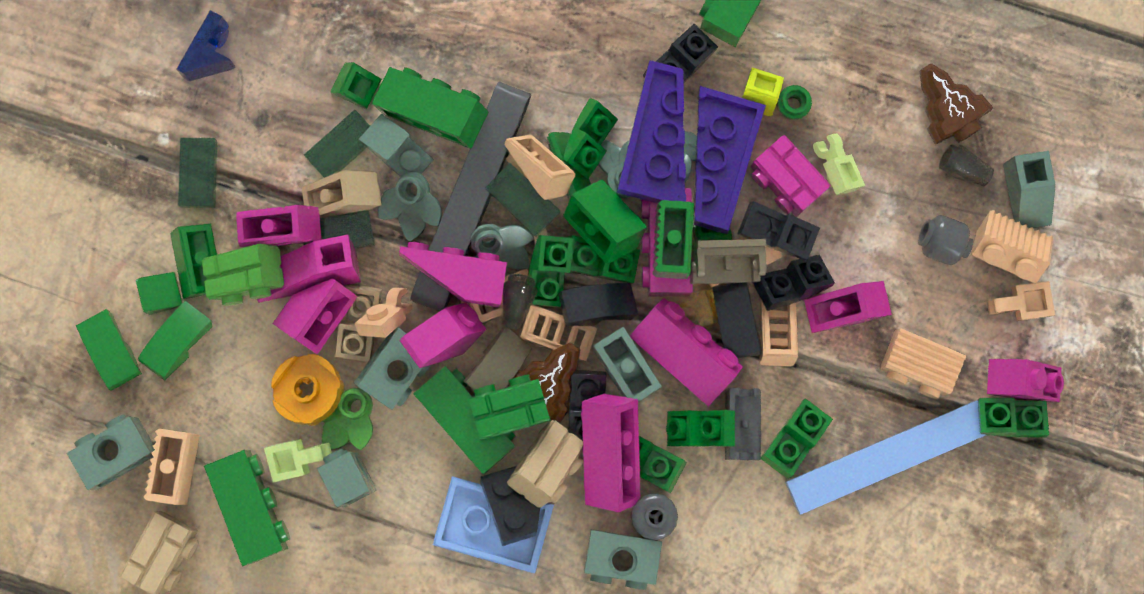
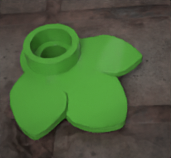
[321,388,373,450]

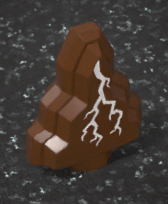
[919,63,993,144]
[507,342,581,424]

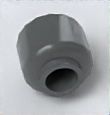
[918,215,974,265]
[631,493,678,540]

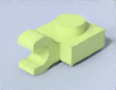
[813,133,865,195]
[264,439,332,482]

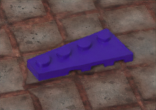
[616,60,686,203]
[694,86,766,234]

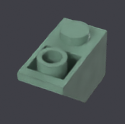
[1003,151,1056,228]

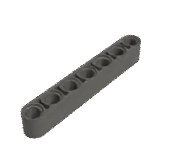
[410,82,531,312]

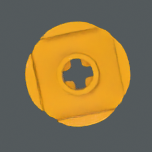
[271,354,344,426]

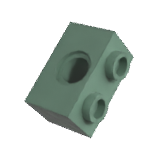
[592,326,662,402]
[354,327,431,410]
[67,415,155,490]
[317,449,377,508]
[584,529,662,590]

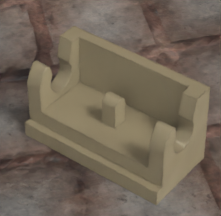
[690,239,767,284]

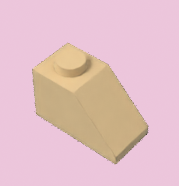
[302,170,381,219]

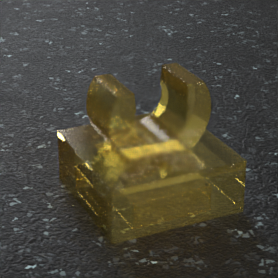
[679,289,719,327]

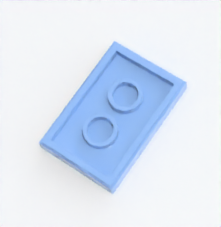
[433,476,554,574]

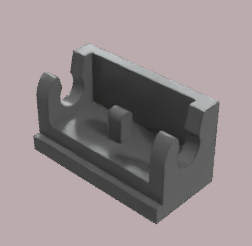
[725,388,761,460]

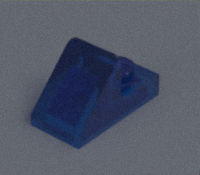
[176,10,235,81]

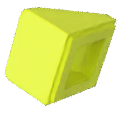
[742,67,784,116]

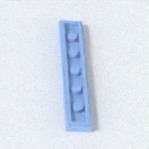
[785,400,985,515]

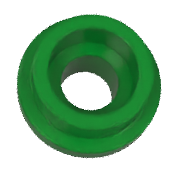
[777,85,812,120]

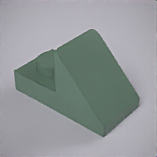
[358,114,434,177]

